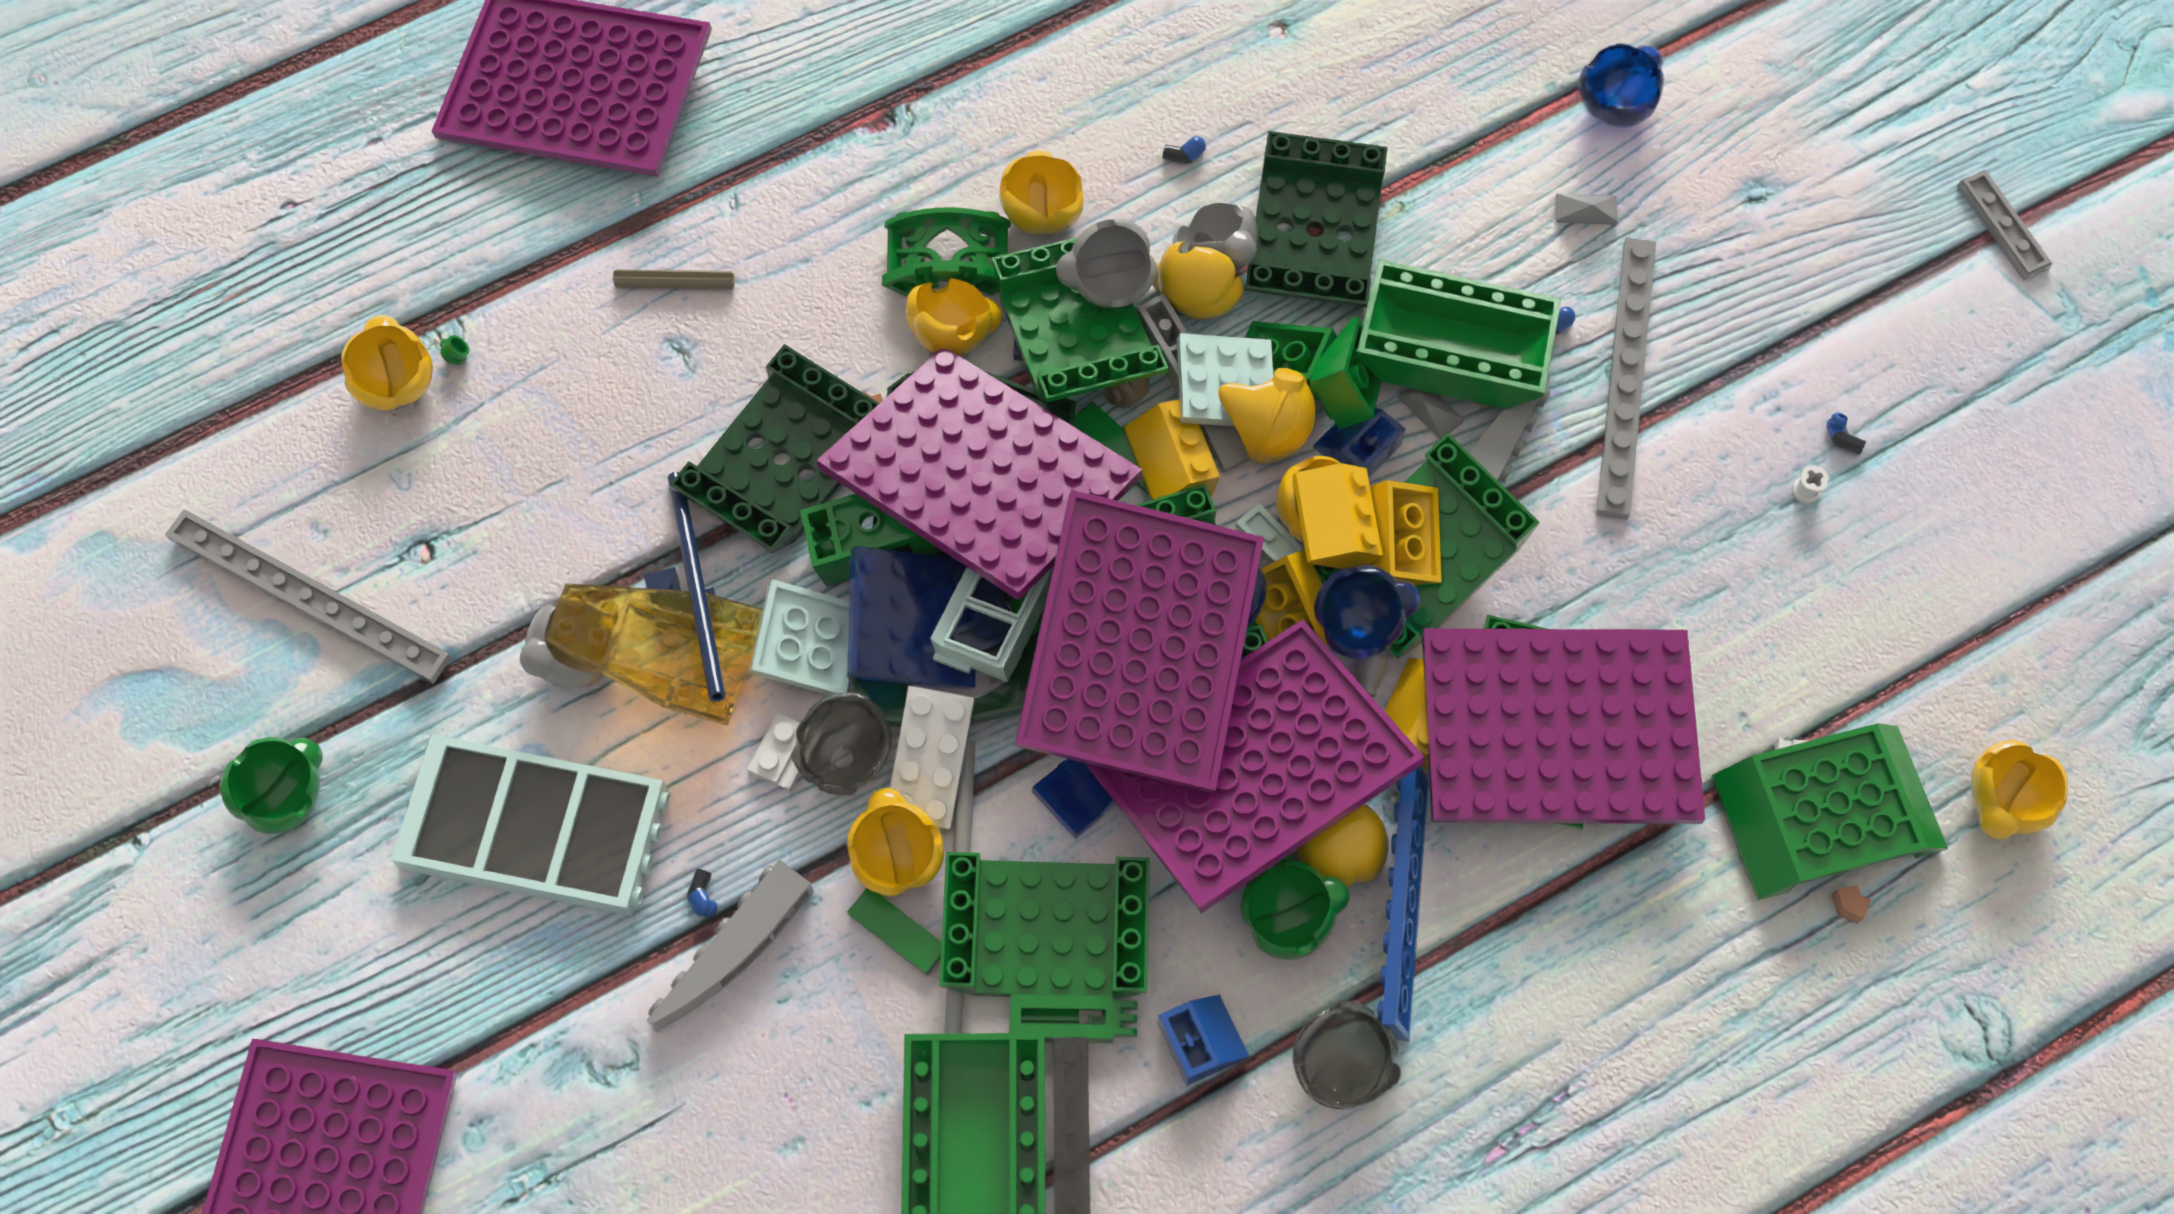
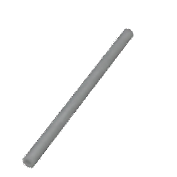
[944,741,976,1034]

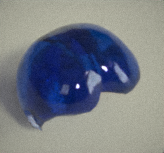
[1578,43,1664,128]
[1314,564,1421,660]

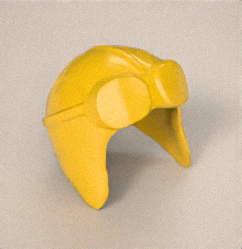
[1218,368,1315,464]

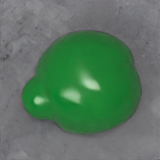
[220,737,323,834]
[1240,860,1350,960]

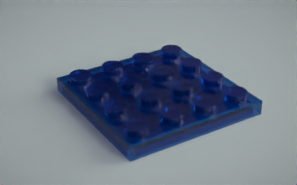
[847,546,976,690]

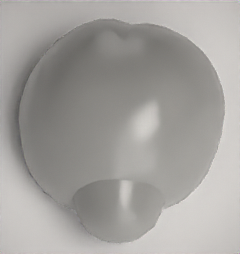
[1172,203,1258,272]
[1056,219,1157,308]
[519,597,618,688]

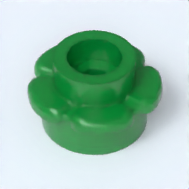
[439,335,470,365]

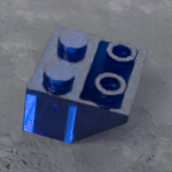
[1313,408,1406,478]

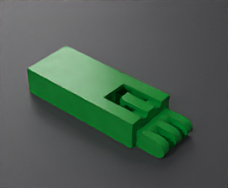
[1009,994,1138,1043]

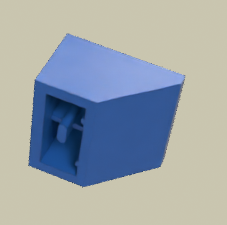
[1157,994,1249,1086]

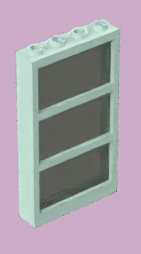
[391,734,670,917]

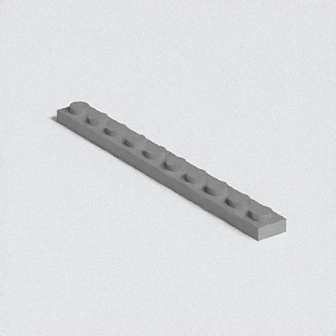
[1596,237,1656,520]
[165,509,452,684]

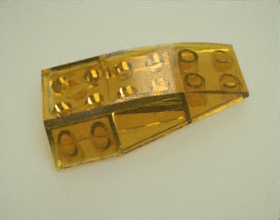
[545,583,763,726]

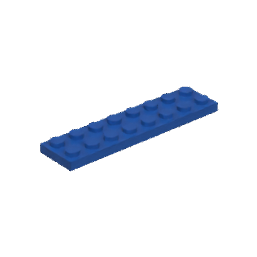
[1377,766,1429,1041]

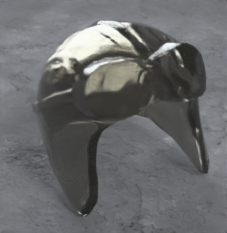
[791,693,892,796]
[1293,1000,1401,1110]

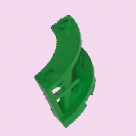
[882,207,1011,296]

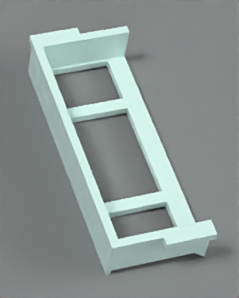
[930,567,1053,682]

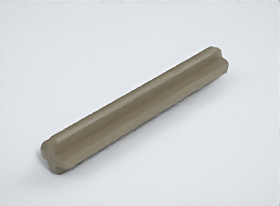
[613,269,735,289]

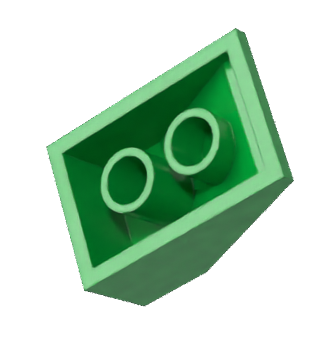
[1310,316,1382,430]
[1245,321,1337,401]

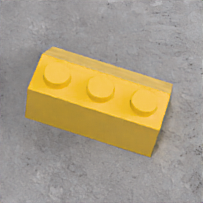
[1123,399,1220,500]
[1292,463,1383,572]
[1365,480,1442,586]
[1250,549,1346,646]
[1384,658,1429,770]

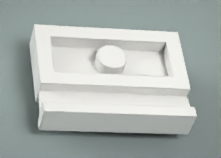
[747,713,821,793]

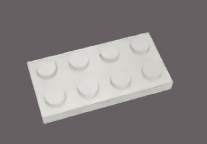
[890,686,975,829]

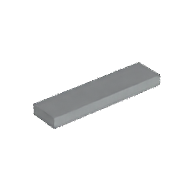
[1957,170,2053,280]

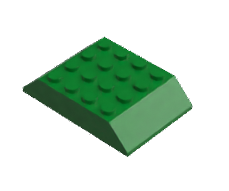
[1356,259,1561,409]
[901,1033,1046,1214]

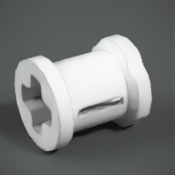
[1792,465,1829,504]

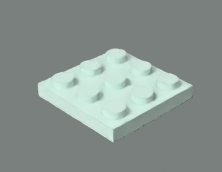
[1177,333,1273,426]
[749,579,861,699]

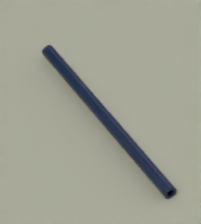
[667,472,726,702]

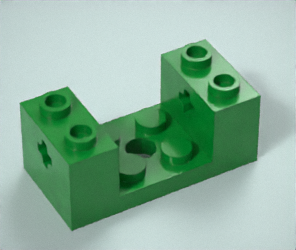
[800,493,944,587]

